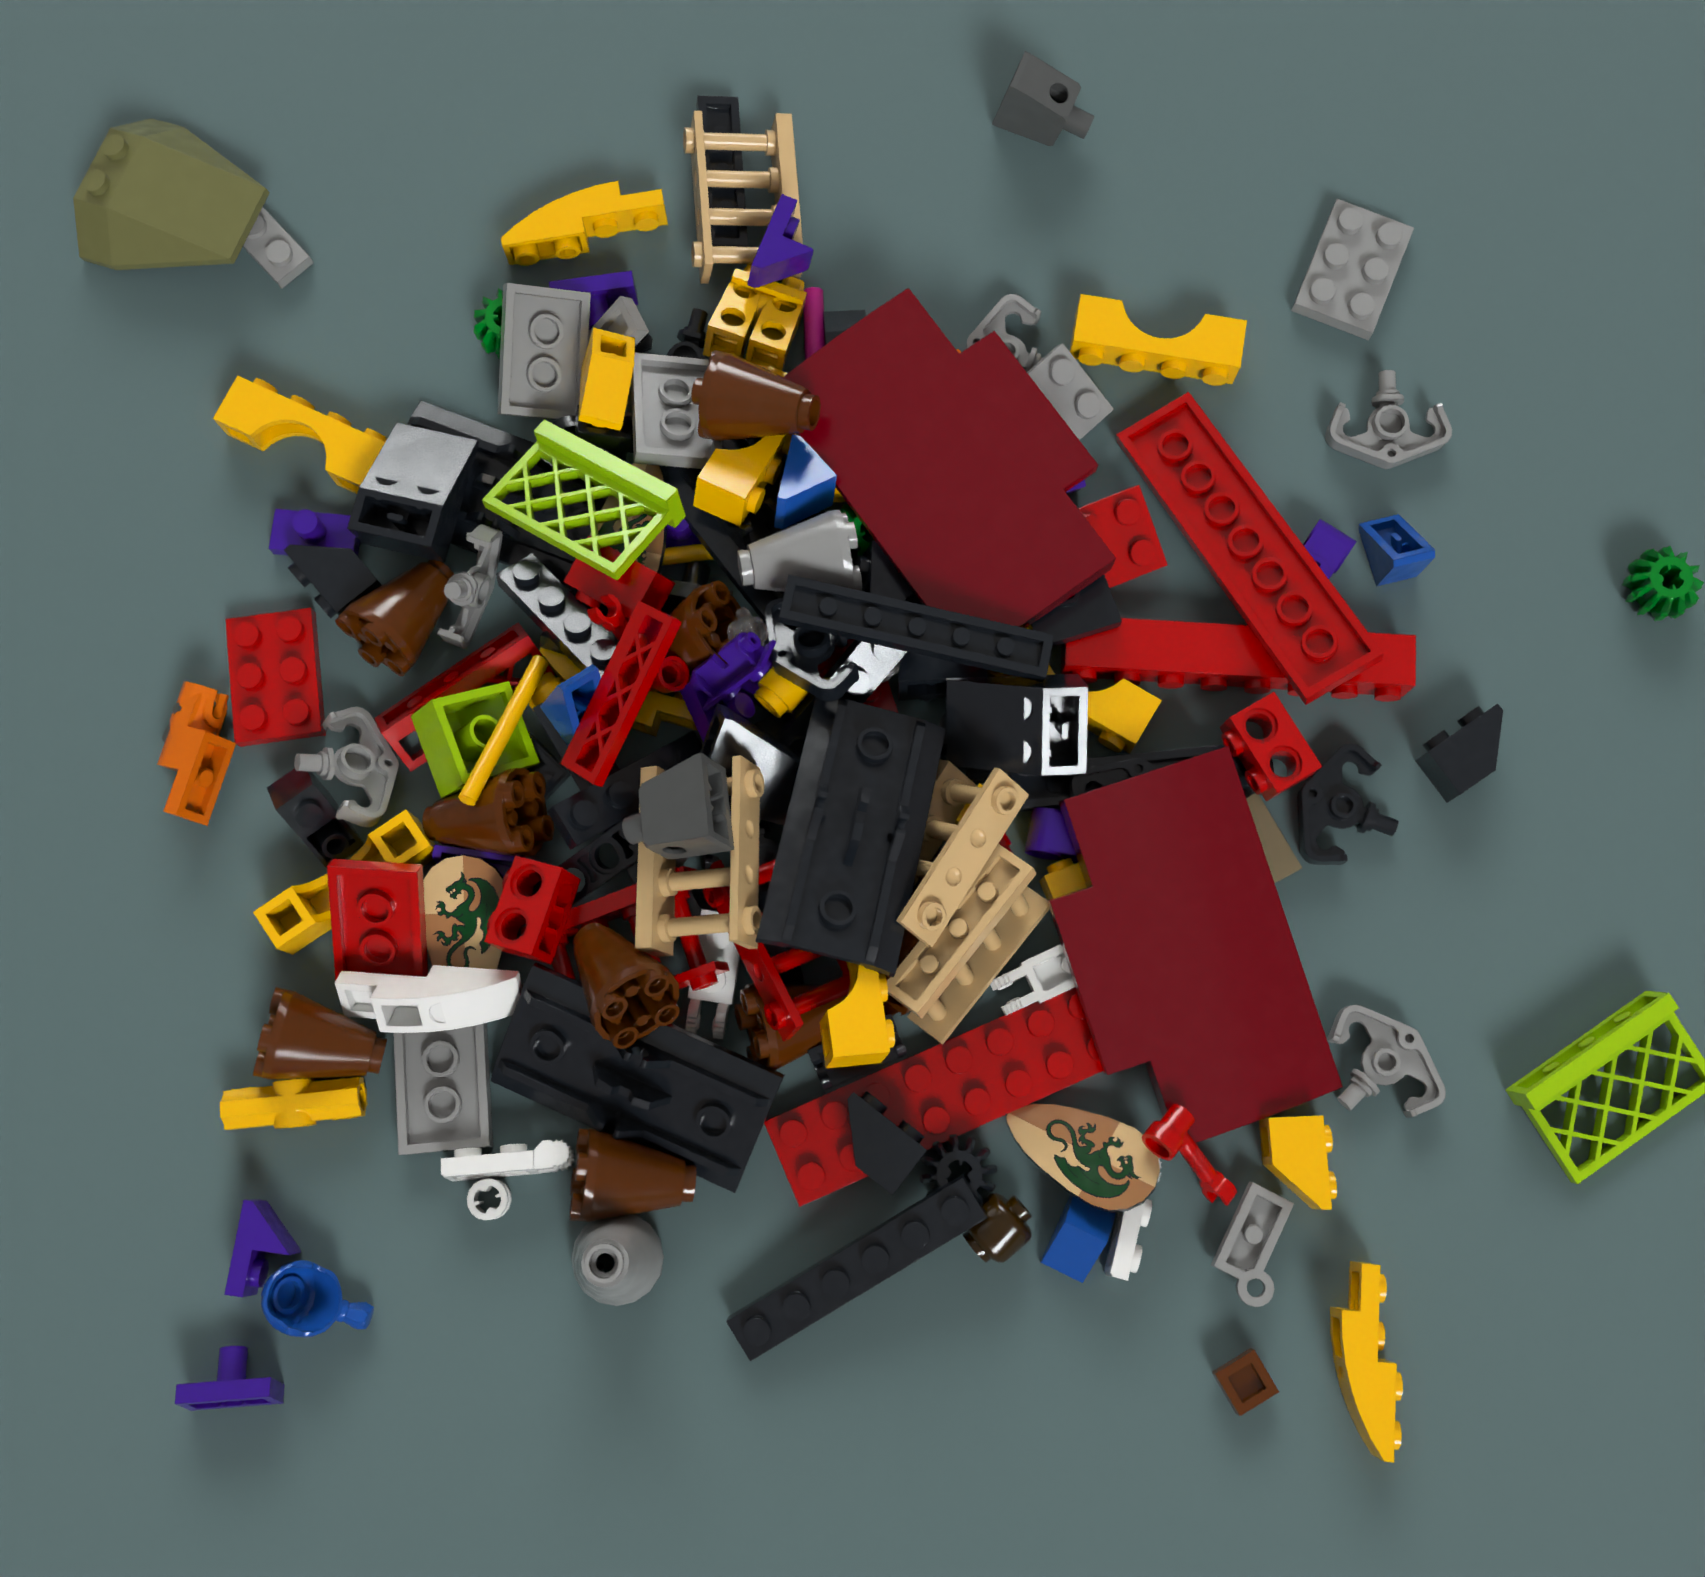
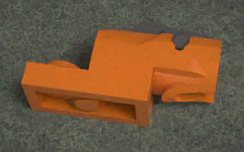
[157,681,236,826]

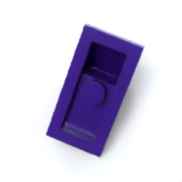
[747,194,814,288]
[224,1199,301,1298]

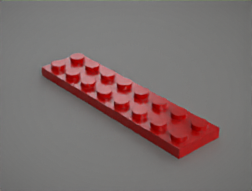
[1116,392,1384,705]
[764,987,1103,1207]

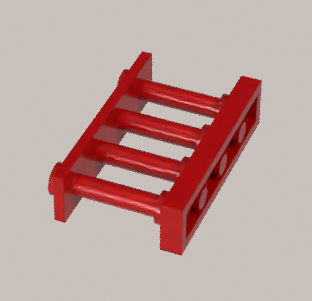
[703,859,888,1042]
[520,866,730,991]

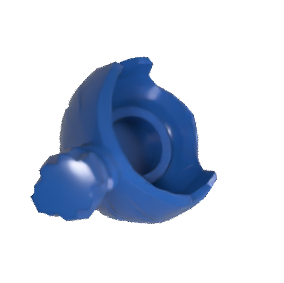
[261,1260,374,1338]

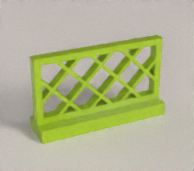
[482,419,686,581]
[1505,991,1705,1184]

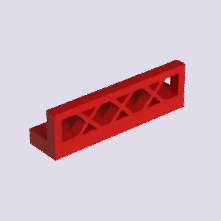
[560,600,682,787]
[374,622,555,772]

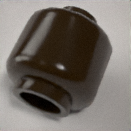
[963,1193,1032,1263]

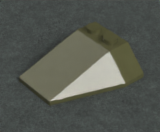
[73,118,270,270]

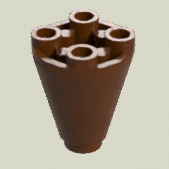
[691,350,821,441]
[335,559,454,677]
[666,580,758,675]
[422,768,555,857]
[573,923,680,1049]
[734,983,847,1070]
[253,987,387,1079]
[569,1128,696,1222]

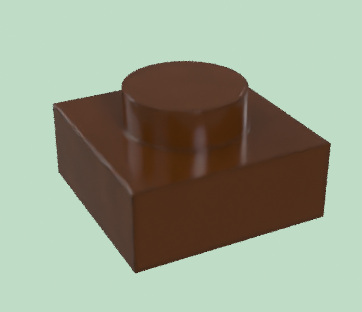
[1212,1348,1279,1416]

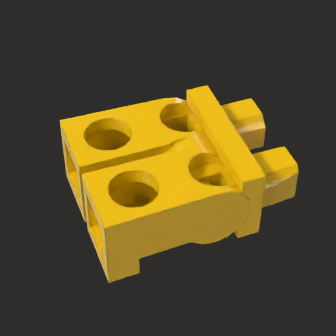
[703,264,807,371]

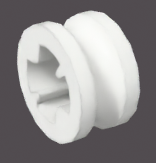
[467,1178,512,1220]

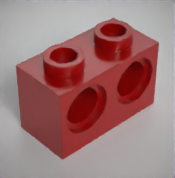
[1219,692,1322,802]
[484,855,581,965]

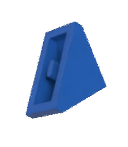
[774,434,837,529]
[1359,514,1435,587]
[540,664,601,746]
[1040,1194,1116,1283]

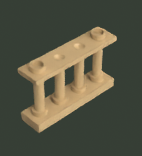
[683,111,803,284]
[635,755,764,957]
[896,760,1029,948]
[887,844,1050,1045]

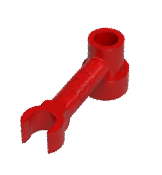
[587,594,689,693]
[1142,1104,1237,1206]

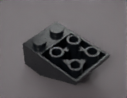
[347,423,479,562]
[946,674,1088,776]

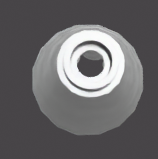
[737,510,862,592]
[571,1214,664,1306]

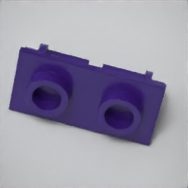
[690,632,776,711]

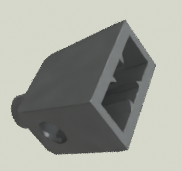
[992,51,1094,146]
[622,753,734,859]

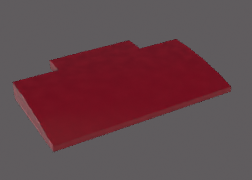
[784,288,1116,667]
[1047,746,1343,1143]

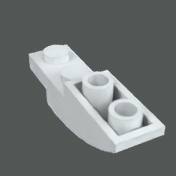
[334,965,523,1033]

